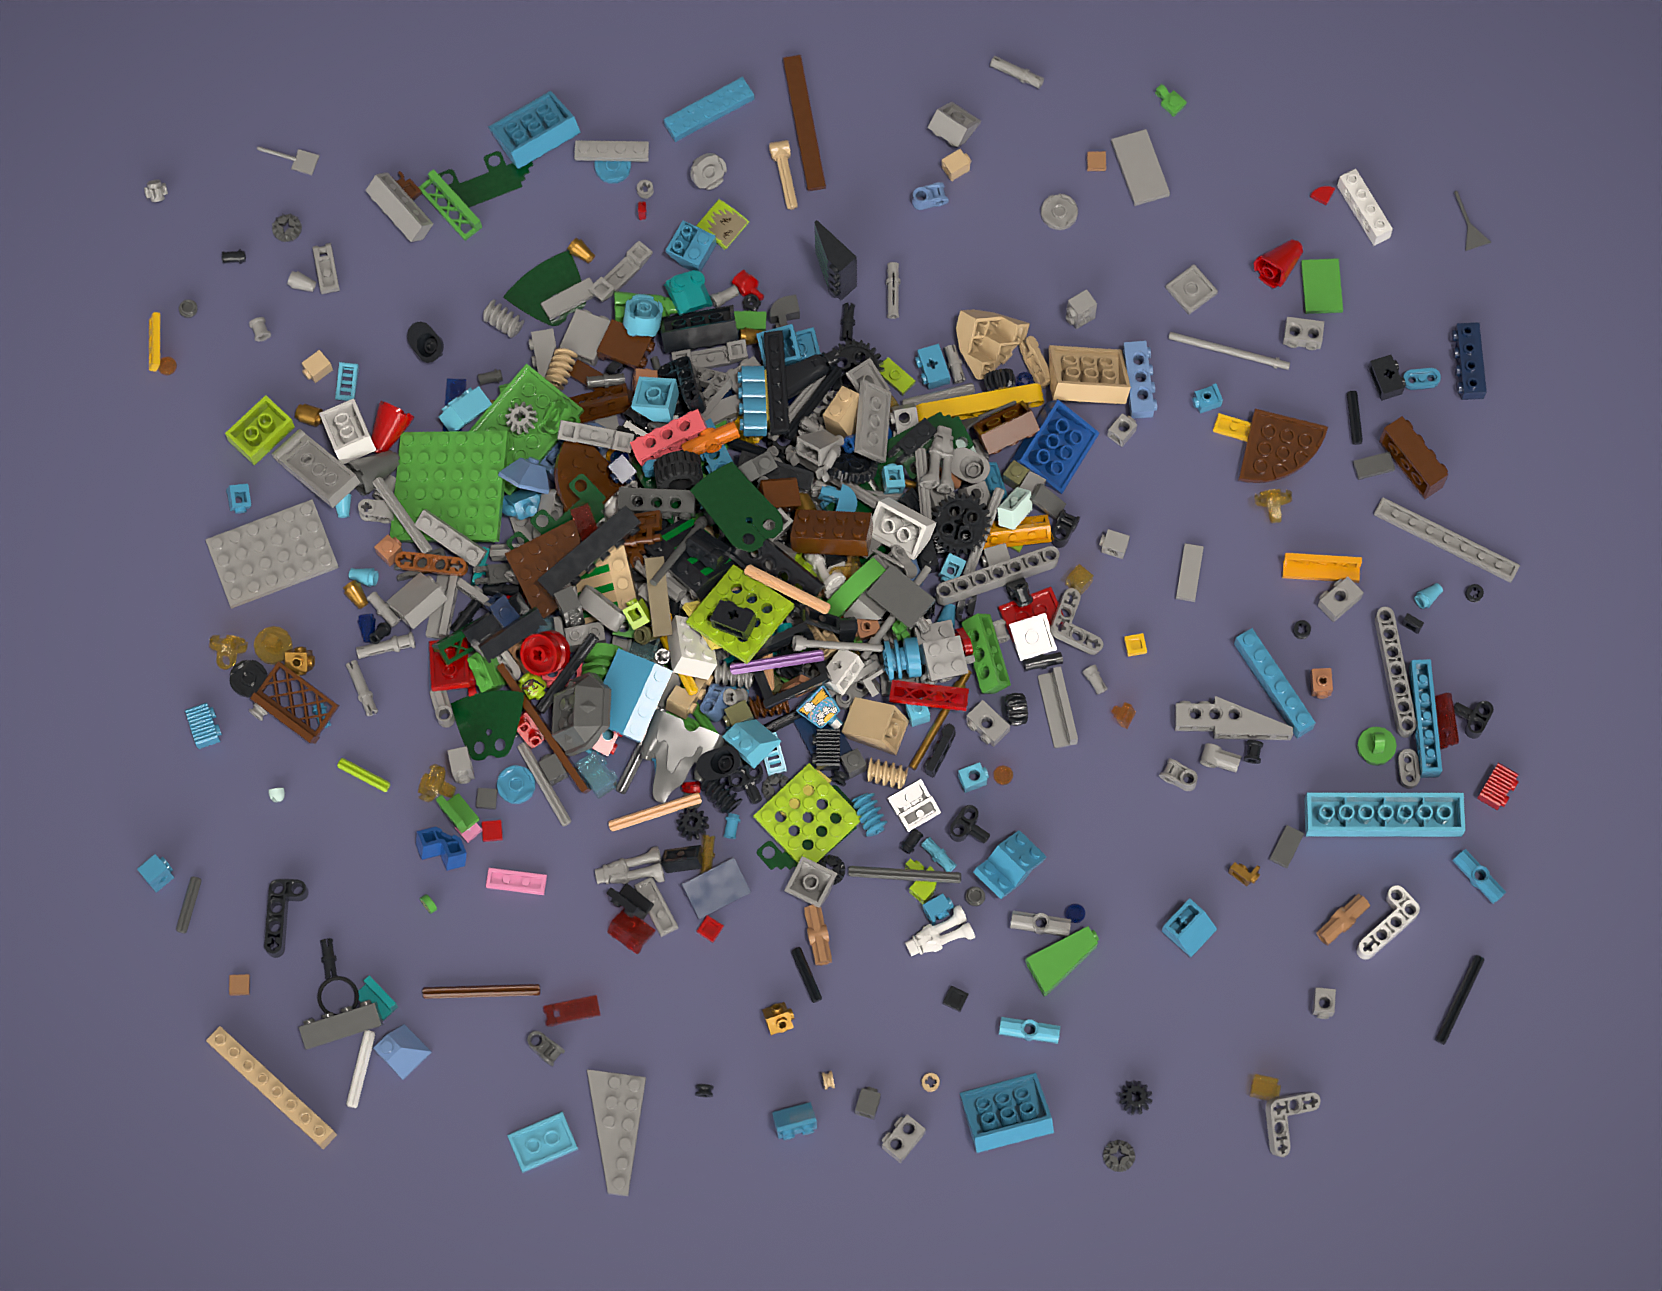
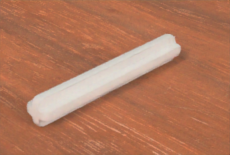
[346,1030,375,1108]

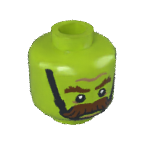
[518,671,547,700]

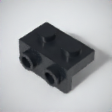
[606,884,654,920]

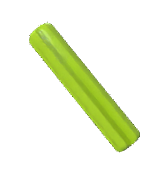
[337,758,391,792]

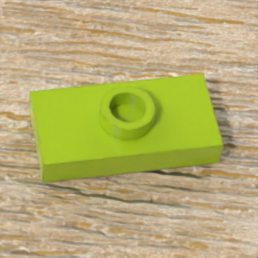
[880,357,916,396]

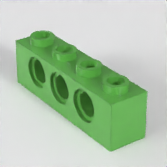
[961,613,1011,694]

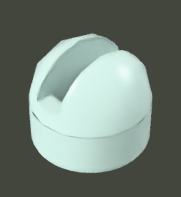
[269,788,285,802]

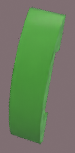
[827,557,886,618]

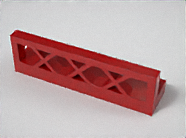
[889,680,969,711]

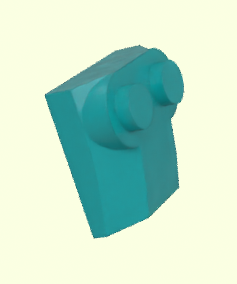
[664,270,713,316]

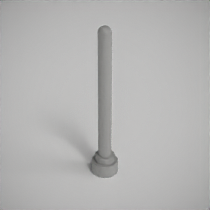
[792,635,884,652]

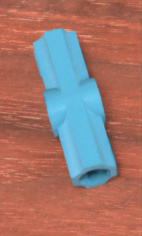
[999,1017,1060,1044]

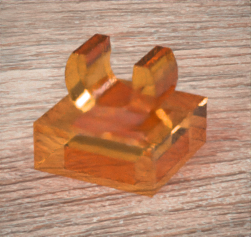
[1111,702,1136,729]

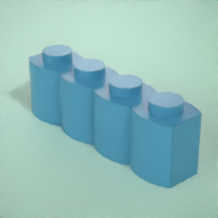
[737,366,767,436]

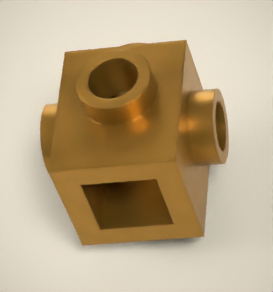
[285,647,315,675]
[762,1002,795,1035]

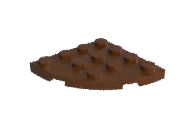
[1238,409,1328,483]
[554,440,626,526]
[505,519,581,619]

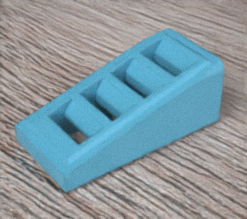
[335,362,359,401]
[764,732,787,776]

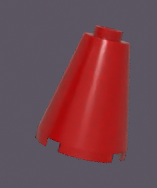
[1253,240,1303,288]
[371,401,415,453]

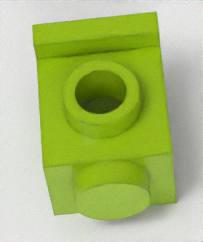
[622,597,651,630]

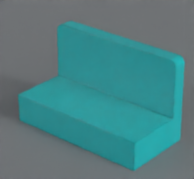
[358,975,398,1021]

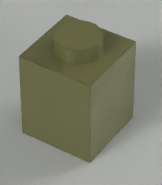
[1003,460,1029,489]
[723,700,754,727]

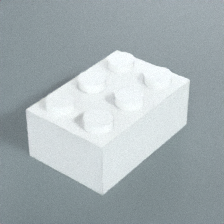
[319,398,376,465]
[667,615,717,680]

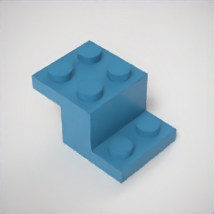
[756,324,821,370]
[973,830,1047,899]

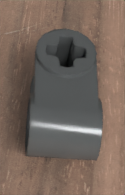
[527,1031,565,1067]

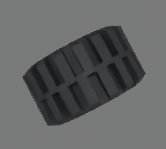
[653,451,704,490]

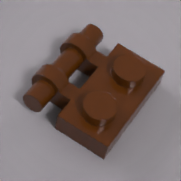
[624,510,662,547]

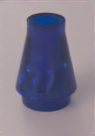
[357,614,376,643]

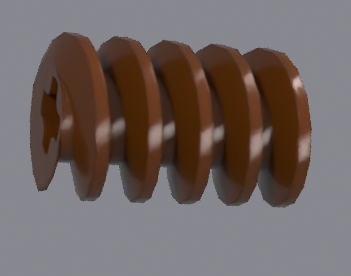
[748,690,790,720]

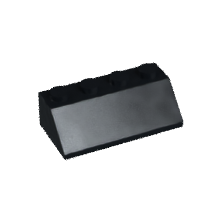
[660,305,739,354]

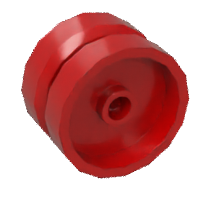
[520,630,571,676]

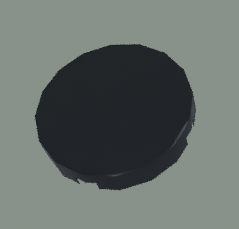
[229,660,268,698]

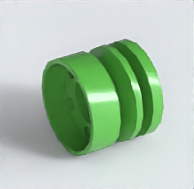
[581,643,623,681]

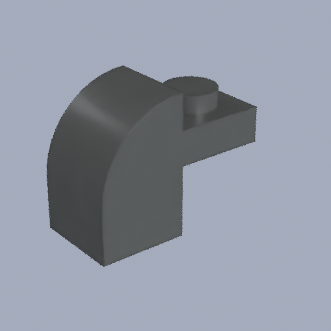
[770,294,800,328]
[738,450,778,483]

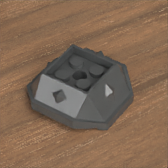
[552,672,611,756]

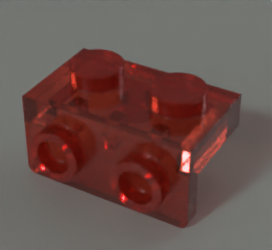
[607,908,656,954]

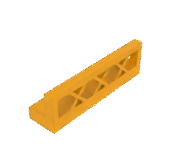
[983,514,1052,550]
[1282,553,1362,583]

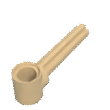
[769,140,798,210]

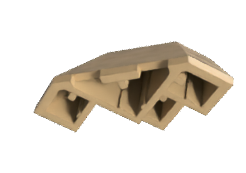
[956,309,1030,380]

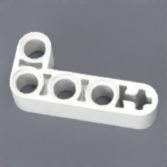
[1357,886,1420,960]

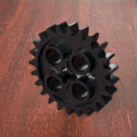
[826,339,885,393]
[818,446,878,484]
[932,493,993,555]

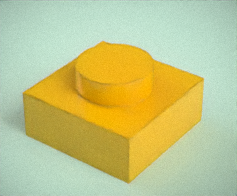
[1124,633,1147,657]

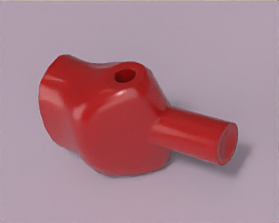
[731,270,765,301]

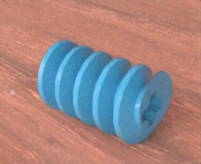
[852,793,887,837]

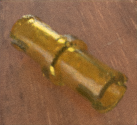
[700,835,715,874]

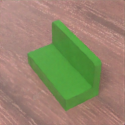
[435,794,480,834]

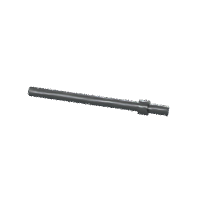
[650,514,708,586]

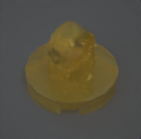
[1254,489,1293,523]
[829,556,859,584]
[254,626,293,665]
[209,635,248,670]
[418,764,456,802]

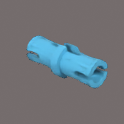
[921,837,957,872]

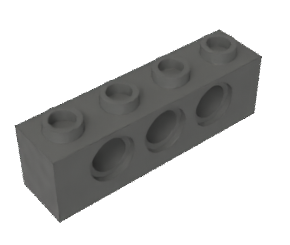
[618,487,697,520]
[554,586,585,628]

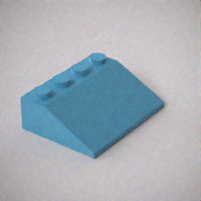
[489,91,581,169]
[603,648,673,743]
[960,1073,1054,1153]

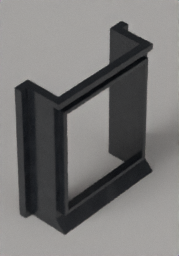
[461,592,548,663]
[751,622,832,710]

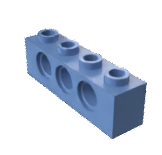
[1123,341,1157,419]

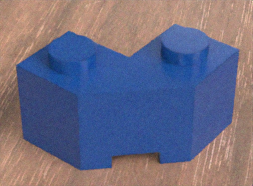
[416,827,467,871]

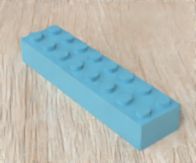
[1304,793,1465,837]

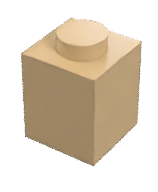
[941,149,971,181]
[302,350,333,383]

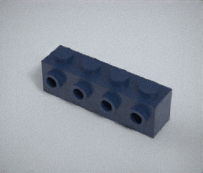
[1452,322,1487,400]

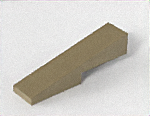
[644,556,673,637]

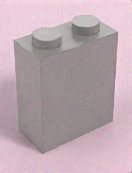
[559,309,611,367]
[386,572,448,629]

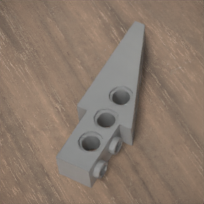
[1175,696,1293,740]

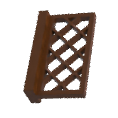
[250,661,340,744]

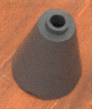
[346,450,400,496]

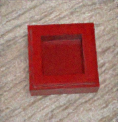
[482,820,503,842]
[697,915,724,943]

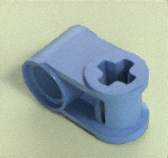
[912,182,949,210]
[700,683,731,722]

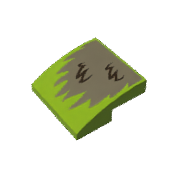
[696,199,749,250]

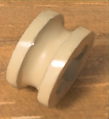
[822,1070,835,1090]
[922,1073,940,1092]

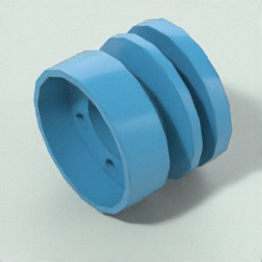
[882,637,922,681]

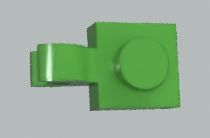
[1155,84,1187,117]
[892,620,910,643]

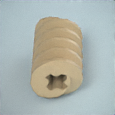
[545,348,578,390]
[867,757,909,789]

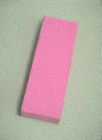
[486,868,547,895]

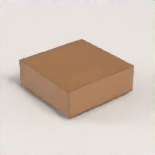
[1087,152,1106,171]
[229,974,250,996]

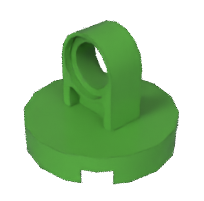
[543,396,581,434]
[1357,727,1397,766]

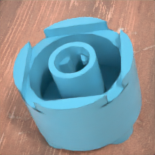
[623,294,663,337]

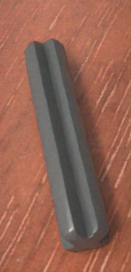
[176,877,201,933]

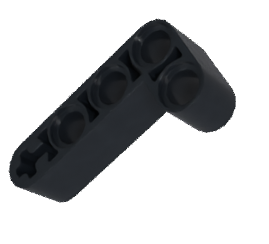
[658,356,706,414]
[264,879,309,958]

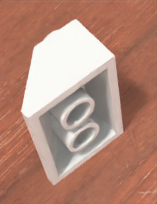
[872,497,937,560]

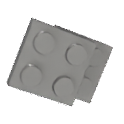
[913,620,969,682]

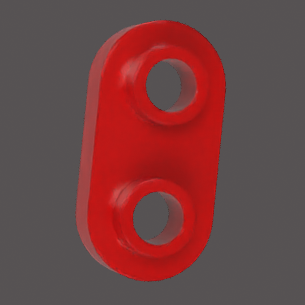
[954,627,973,656]

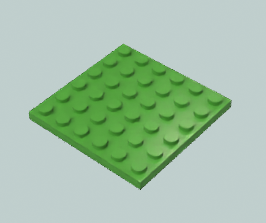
[390,431,510,542]

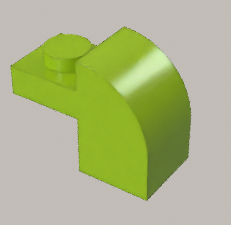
[905,858,937,904]

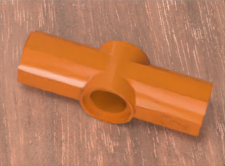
[681,421,740,455]

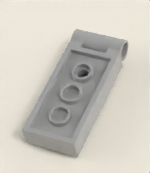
[272,429,360,508]

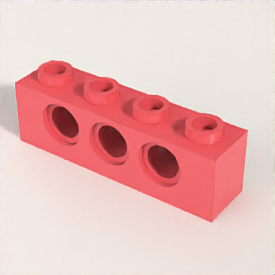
[630,409,708,466]

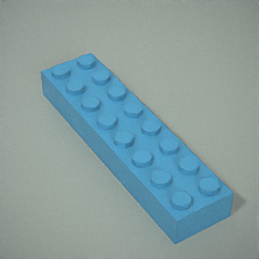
[663,77,755,142]

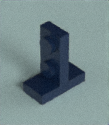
[483,592,520,627]

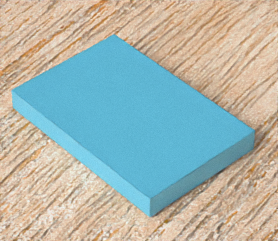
[507,1112,578,1173]

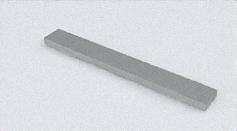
[1374,497,1520,583]

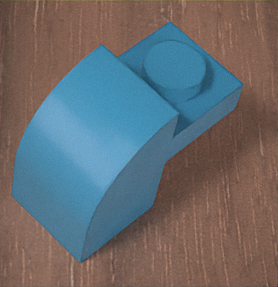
[818,484,857,512]

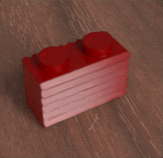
[1477,763,1519,810]

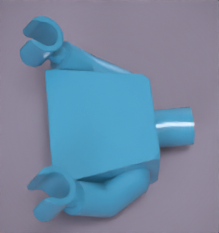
[502,489,542,520]

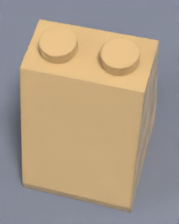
[823,386,859,439]
[842,697,909,755]

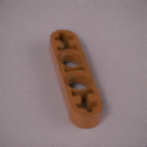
[395,551,468,576]

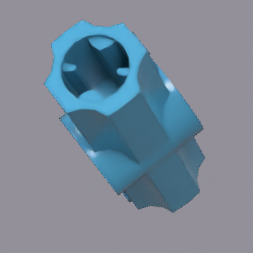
[1453,849,1506,904]

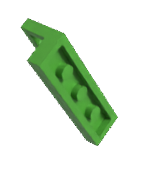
[418,169,482,241]

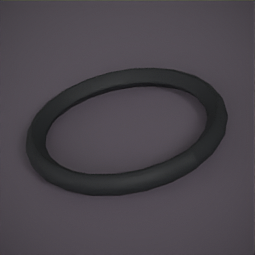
[317,976,359,1015]

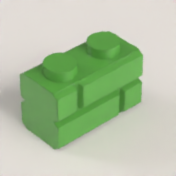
[467,652,507,693]

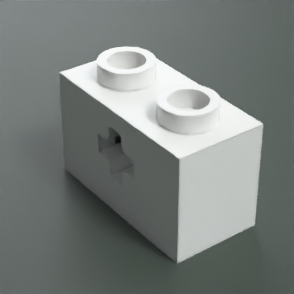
[824,650,865,695]

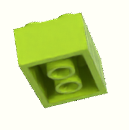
[225,395,295,465]

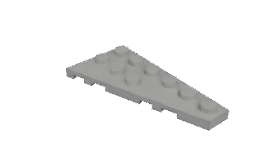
[587,1070,646,1196]

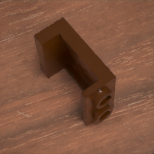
[597,319,655,369]

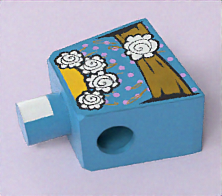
[796,684,843,728]

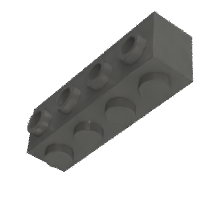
[299,1000,384,1050]

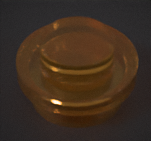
[158,357,177,375]
[994,766,1013,785]

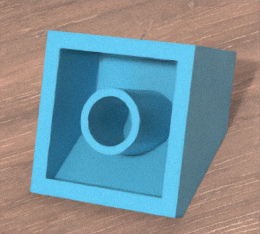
[631,376,679,423]
[722,719,781,768]

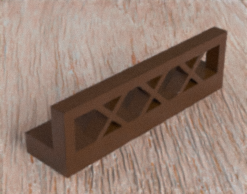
[569,383,631,423]

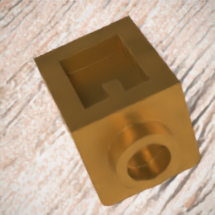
[1228,862,1260,887]

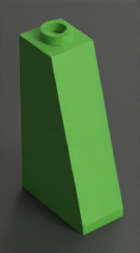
[1025,926,1099,997]

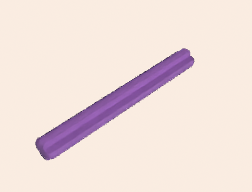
[730,650,824,675]

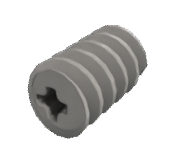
[483,299,525,338]
[714,660,755,690]

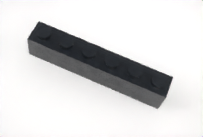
[538,505,641,600]

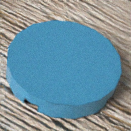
[595,161,631,184]
[497,765,536,804]

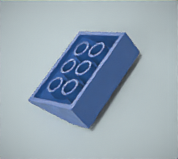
[1010,400,1100,494]

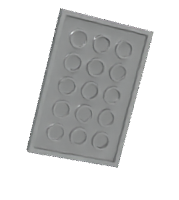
[205,499,339,609]

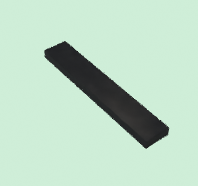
[764,330,790,436]

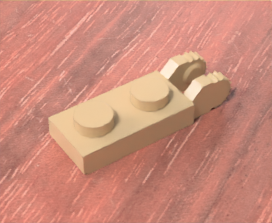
[1019,336,1050,389]

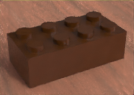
[1379,416,1449,499]
[790,509,873,557]

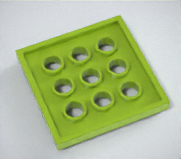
[686,564,795,664]
[753,763,861,863]

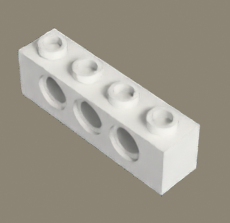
[1337,169,1393,246]

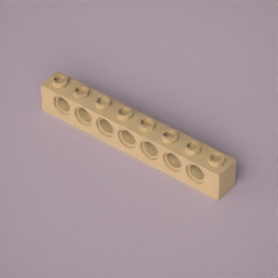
[206,1026,337,1149]

